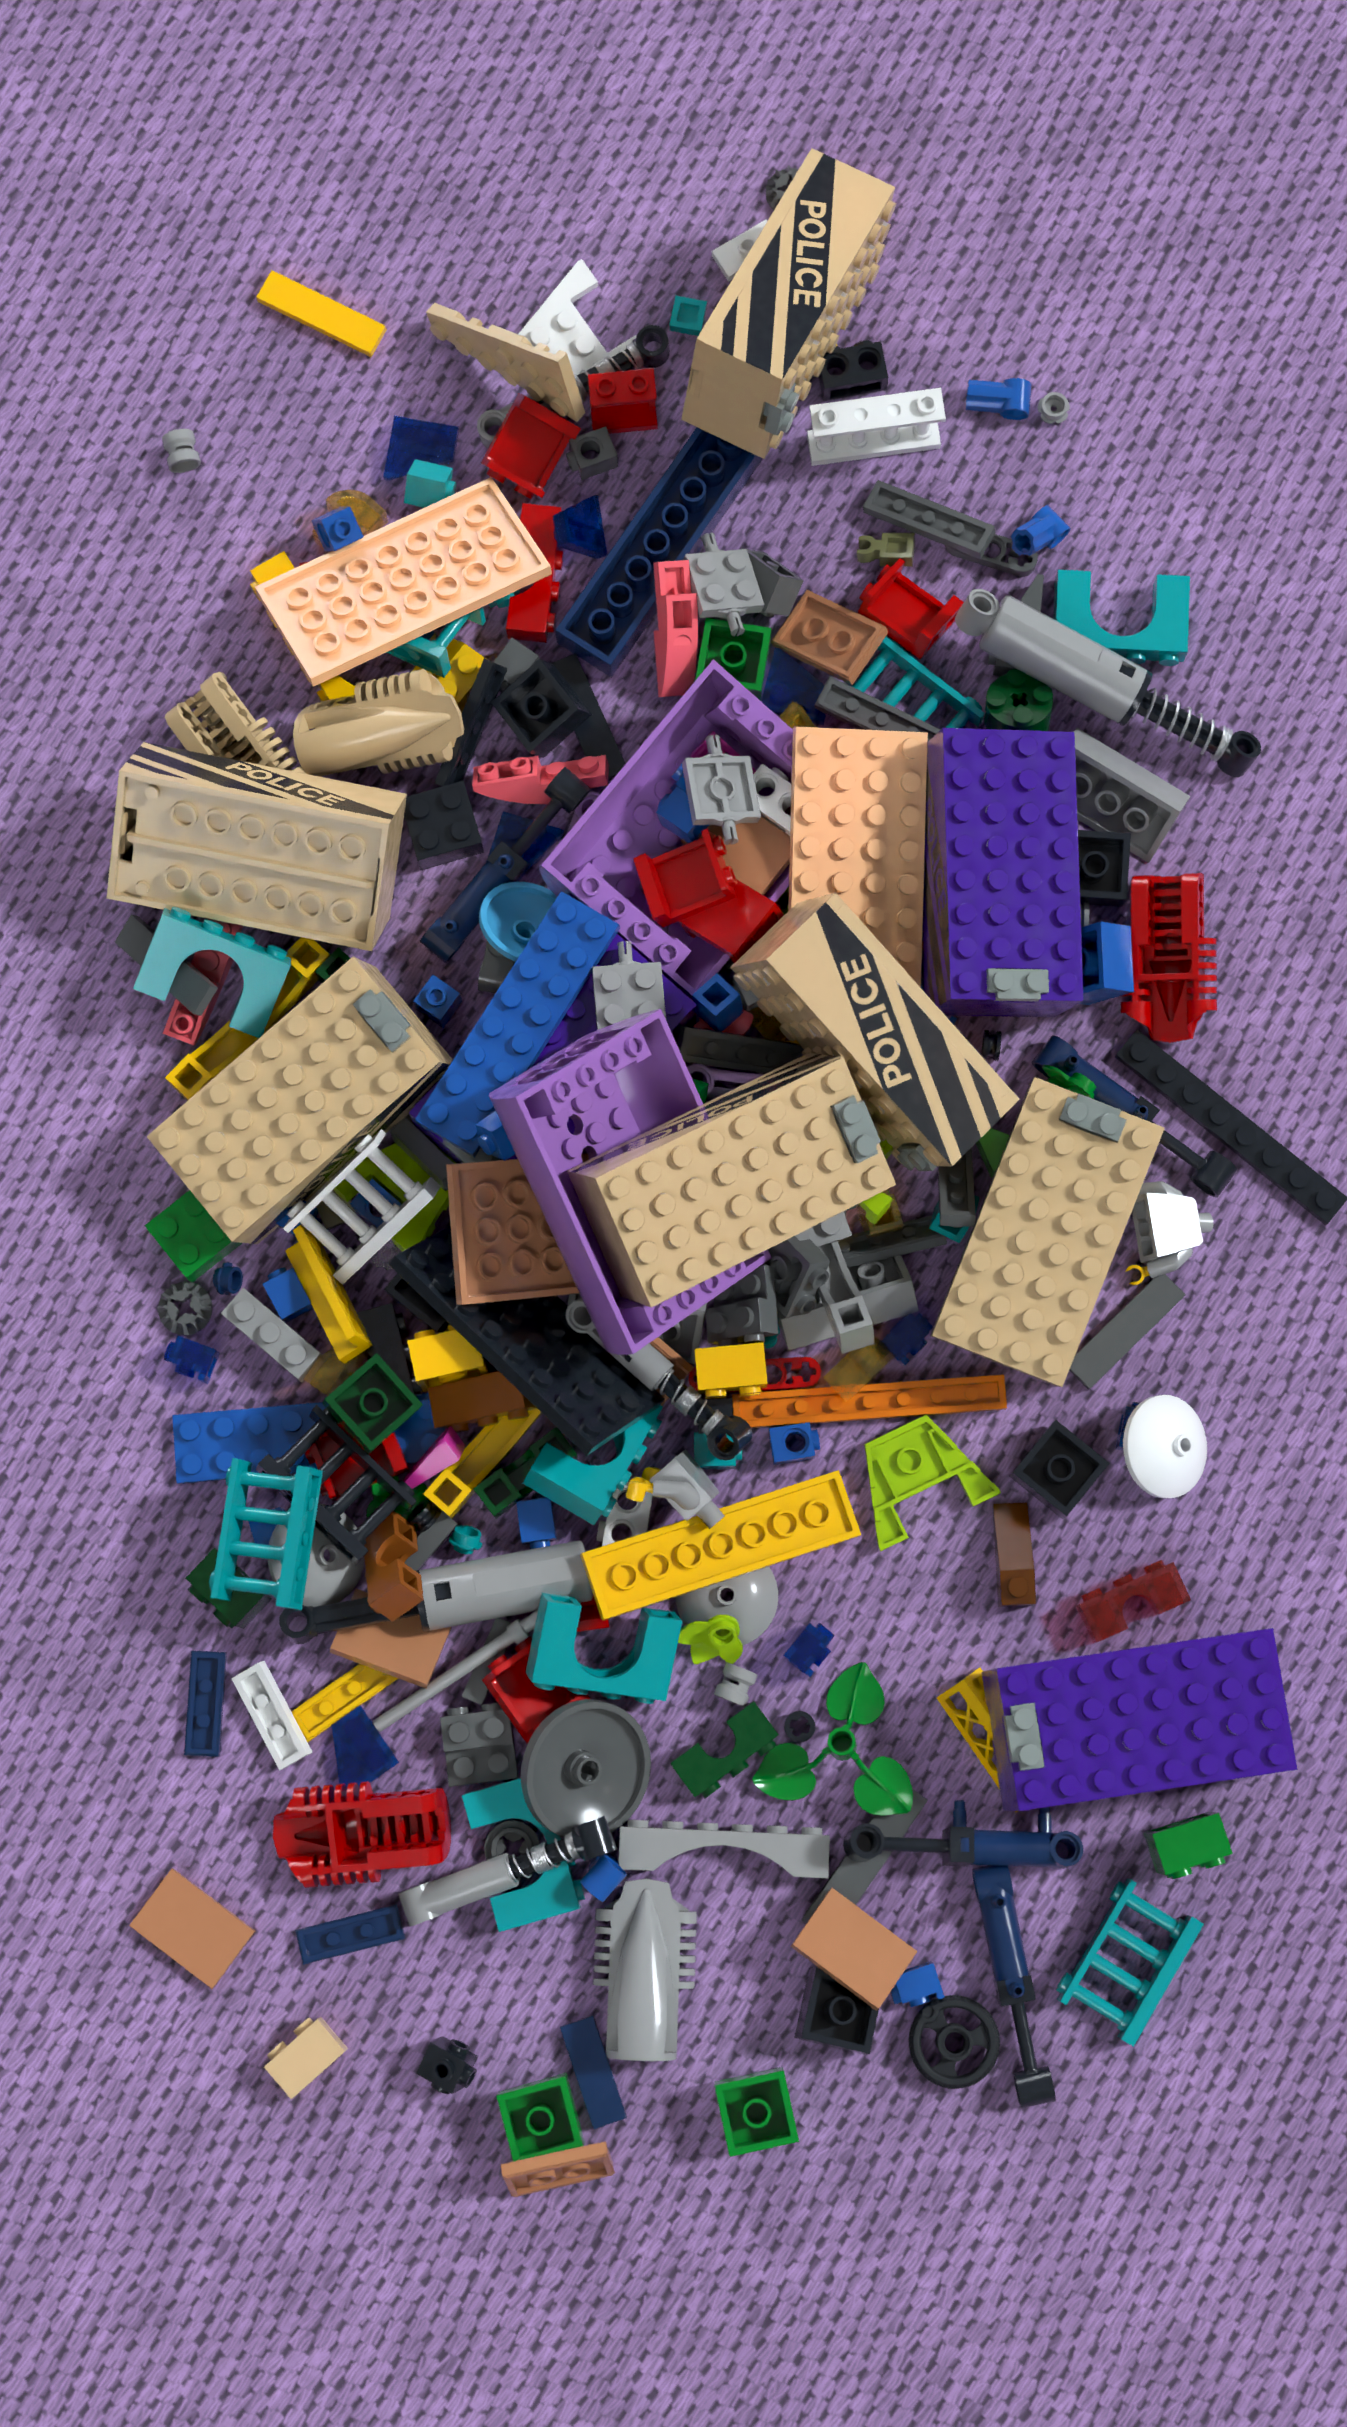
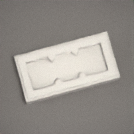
[712,219,768,282]

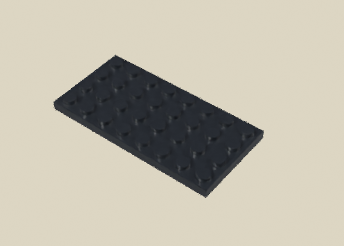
[389,1225,665,1456]

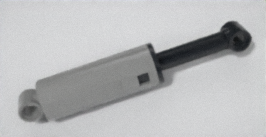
[279,1541,593,1644]

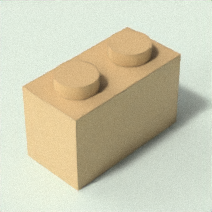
[264,2017,348,2099]

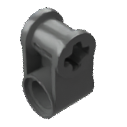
[478,941,515,993]

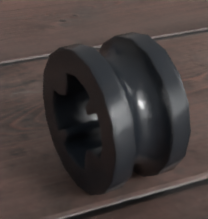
[981,1030,1002,1061]
[407,1498,441,1533]
[784,1711,815,1742]

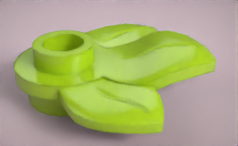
[678,1615,743,1665]

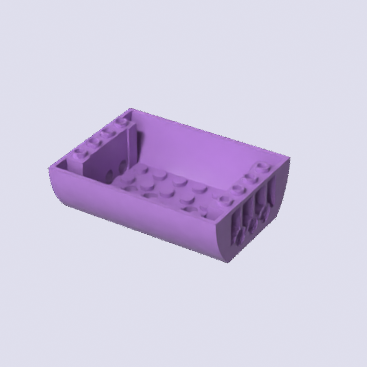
[539,659,793,999]
[489,1009,772,1355]

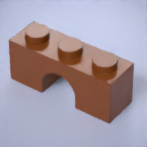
[364,1511,424,1622]

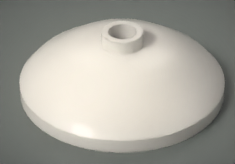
[1123,1395,1207,1498]

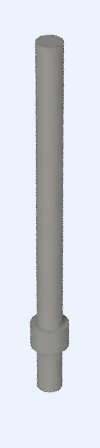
[373,1610,538,1732]

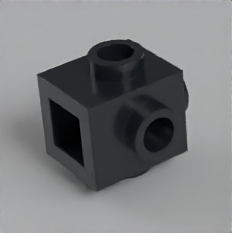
[416,2036,478,2094]

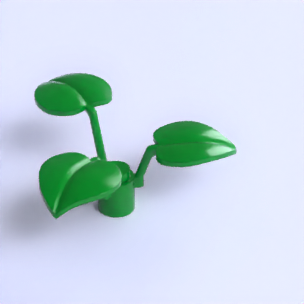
[752,1662,913,1816]

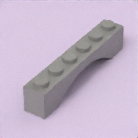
[817,1241,875,1354]
[618,1820,830,1878]

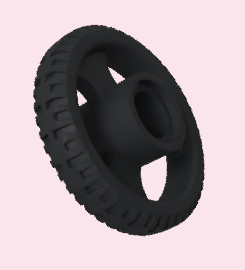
[908,1995,1000,2089]

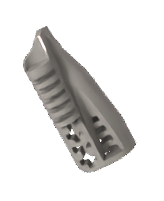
[593,1879,697,2061]

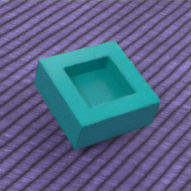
[669,295,707,336]

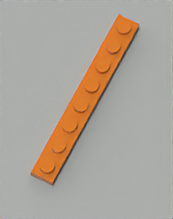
[732,1374,1007,1428]

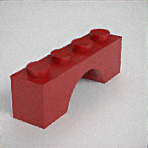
[506,503,568,643]

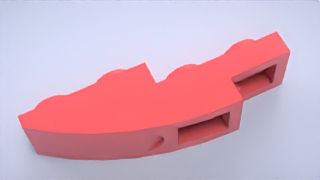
[653,560,698,697]
[472,755,609,804]
[163,919,243,1046]

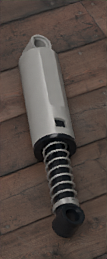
[955,589,1261,777]

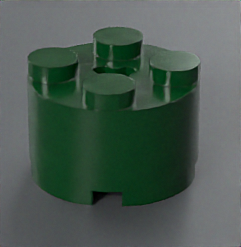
[984,668,1053,731]

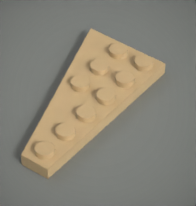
[426,303,585,422]

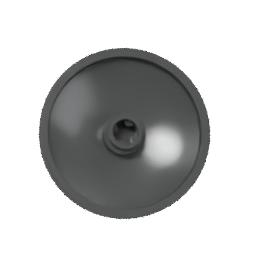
[521,1699,651,1837]

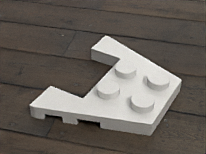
[519,259,643,375]

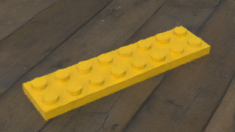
[580,1470,861,1621]

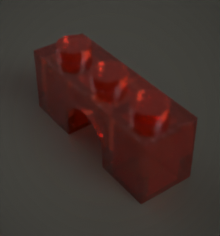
[1076,1560,1191,1644]

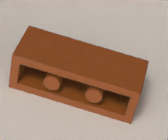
[428,1371,537,1433]

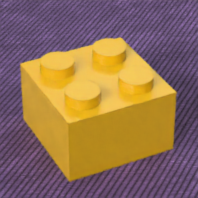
[694,1342,768,1399]

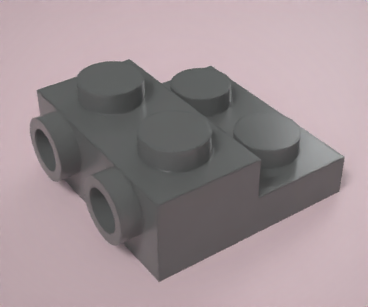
[761,1236,830,1318]
[706,1265,778,1347]
[440,1703,518,1787]

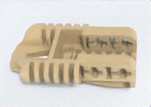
[293,669,464,777]
[165,672,306,774]

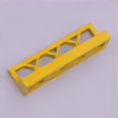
[285,1225,373,1364]
[936,1667,1018,1813]

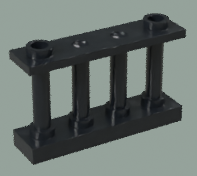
[256,1405,416,1566]

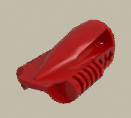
[1120,873,1217,1043]
[273,1781,451,1888]

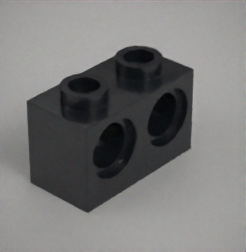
[818,340,889,401]

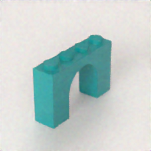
[1053,569,1190,666]
[133,907,291,1038]
[523,1405,663,1525]
[526,1593,682,1704]
[462,1778,585,1932]

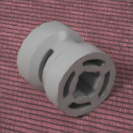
[162,429,201,473]
[713,1662,758,1707]

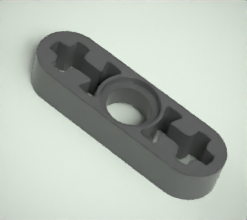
[945,534,1038,577]

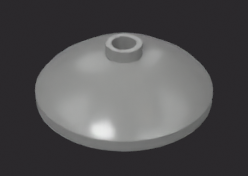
[268,1504,364,1607]
[675,1566,778,1645]

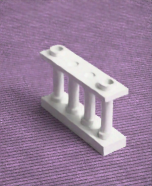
[807,388,946,466]
[283,1129,440,1285]

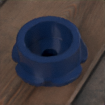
[213,1262,243,1295]

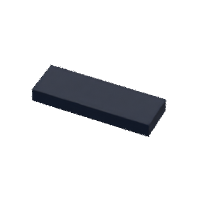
[184,1651,227,1757]
[295,1904,406,1965]
[560,2015,627,2130]

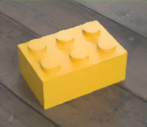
[407,1325,489,1392]

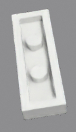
[231,1661,312,1771]

